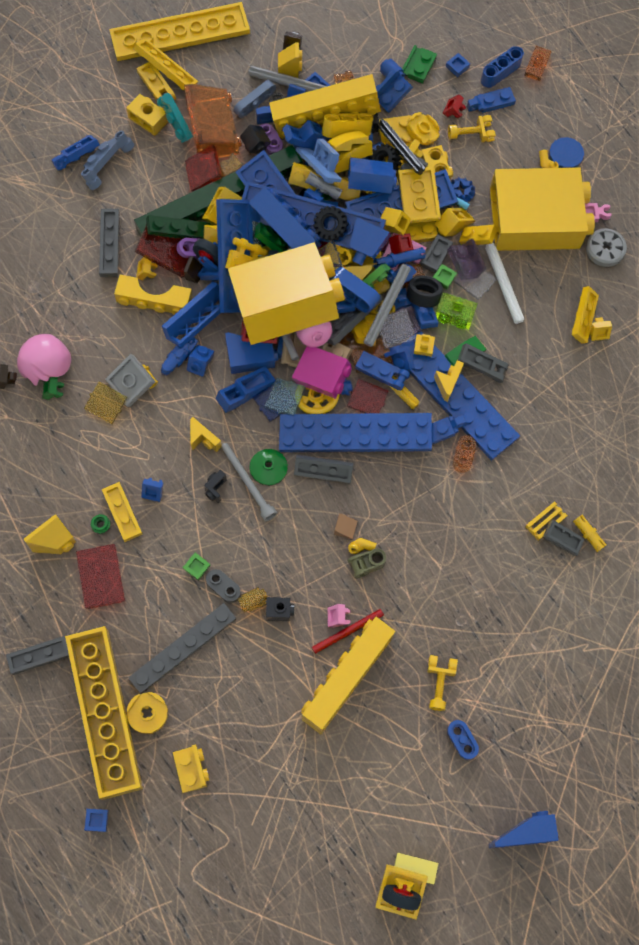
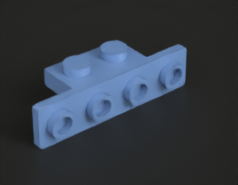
[296,139,342,184]

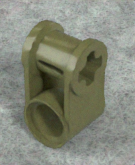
[347,548,386,579]

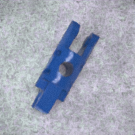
[161,337,198,376]

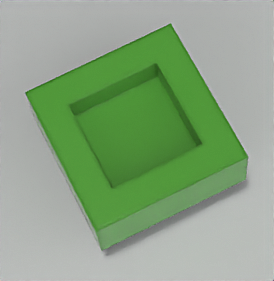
[433,264,457,289]
[183,553,211,581]

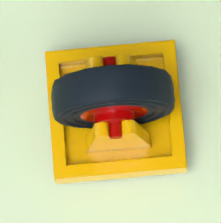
[375,864,428,920]

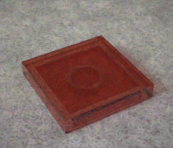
[185,145,222,192]

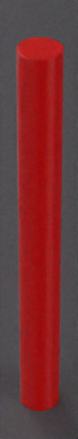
[311,609,384,654]

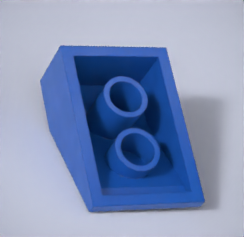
[488,811,559,848]

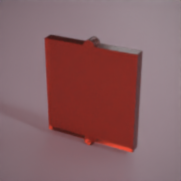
[347,379,389,413]

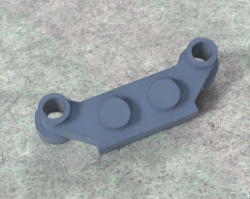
[81,131,135,190]

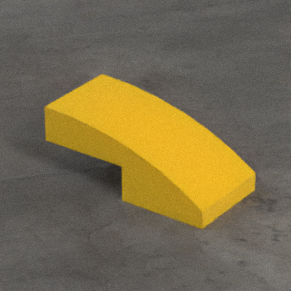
[327,131,369,151]

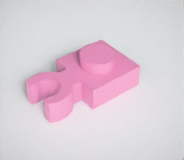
[585,203,611,222]

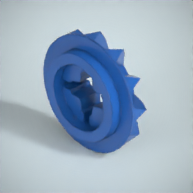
[451,177,475,202]

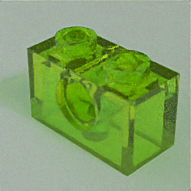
[435,292,478,330]

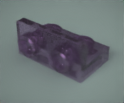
[447,238,486,280]

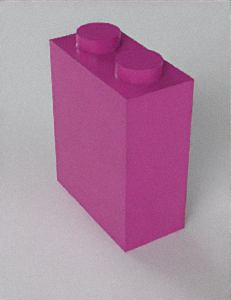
[292,346,352,399]

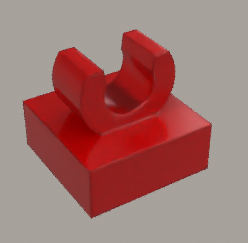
[443,94,466,118]

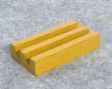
[525,501,568,541]

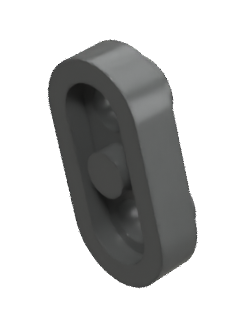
[206,569,241,603]

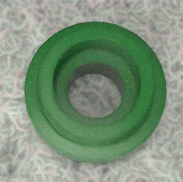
[91,514,111,534]

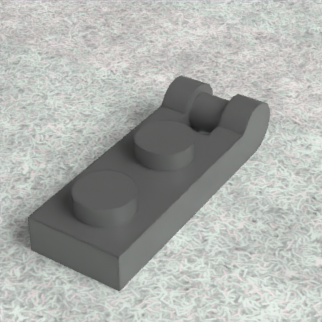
[458,343,509,383]

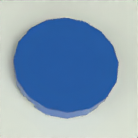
[548,137,584,168]

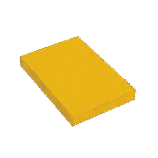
[397,167,441,224]

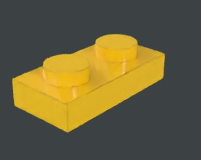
[459,225,497,246]

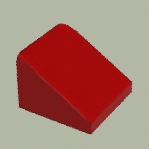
[389,233,414,254]

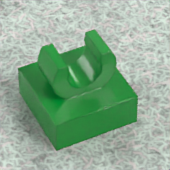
[42,377,64,400]

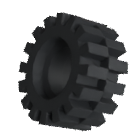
[368,143,402,171]
[313,206,348,241]

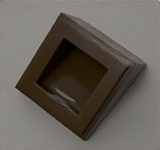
[184,256,203,283]

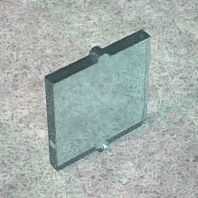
[265,378,306,416]

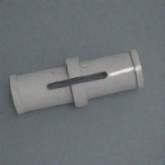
[305,172,342,200]

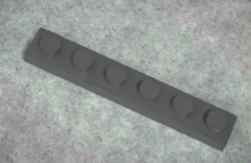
[128,603,236,694]

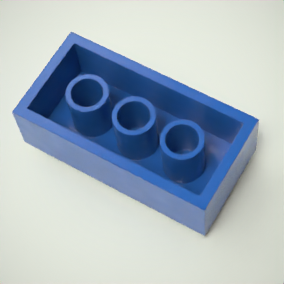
[249,187,322,249]

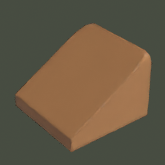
[334,513,358,540]

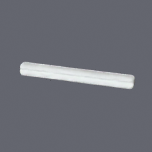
[485,243,524,324]

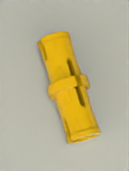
[573,514,607,552]

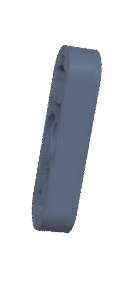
[233,80,276,118]

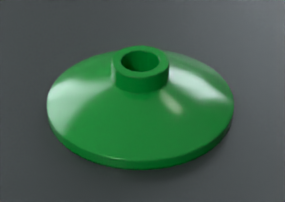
[250,449,288,486]

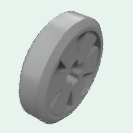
[586,228,627,267]

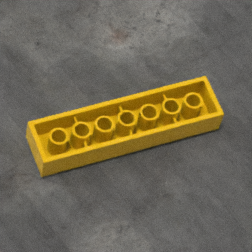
[65,626,143,800]

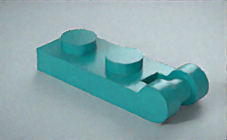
[157,93,193,143]

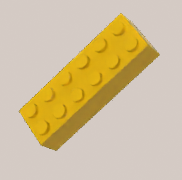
[269,74,381,139]
[301,617,395,735]

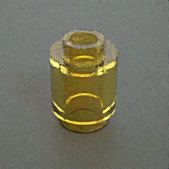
[238,587,267,613]

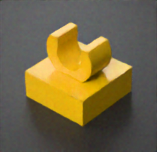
[401,139,424,162]
[136,255,158,280]
[590,317,612,341]
[413,334,435,357]

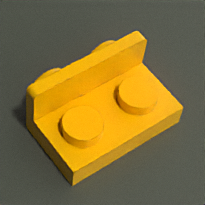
[173,744,210,794]

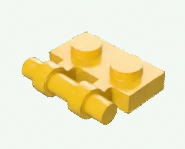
[225,237,267,269]

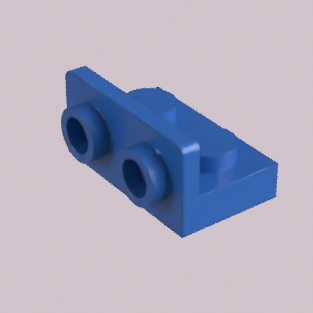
[376,69,413,113]

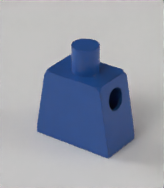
[349,217,391,266]

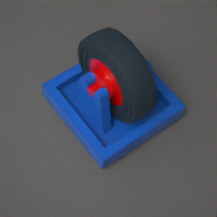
[193,239,219,280]

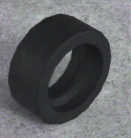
[407,275,443,308]

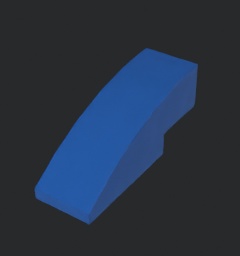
[215,366,276,413]

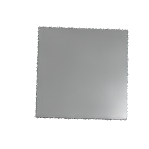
[105,354,155,407]

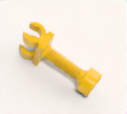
[448,115,496,143]
[427,655,458,711]

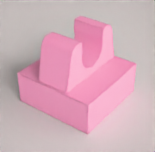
[328,604,350,628]

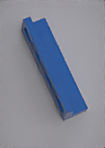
[162,281,220,348]

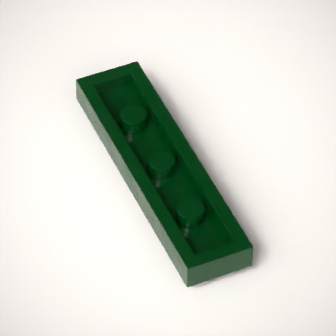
[146,215,212,239]

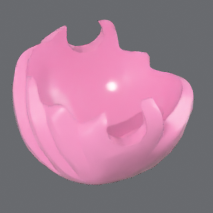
[17,334,71,386]

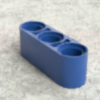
[481,46,524,88]
[329,267,380,313]

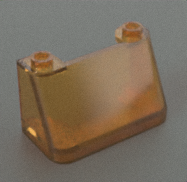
[184,84,242,161]

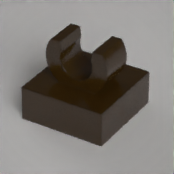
[283,31,303,50]
[0,364,17,389]

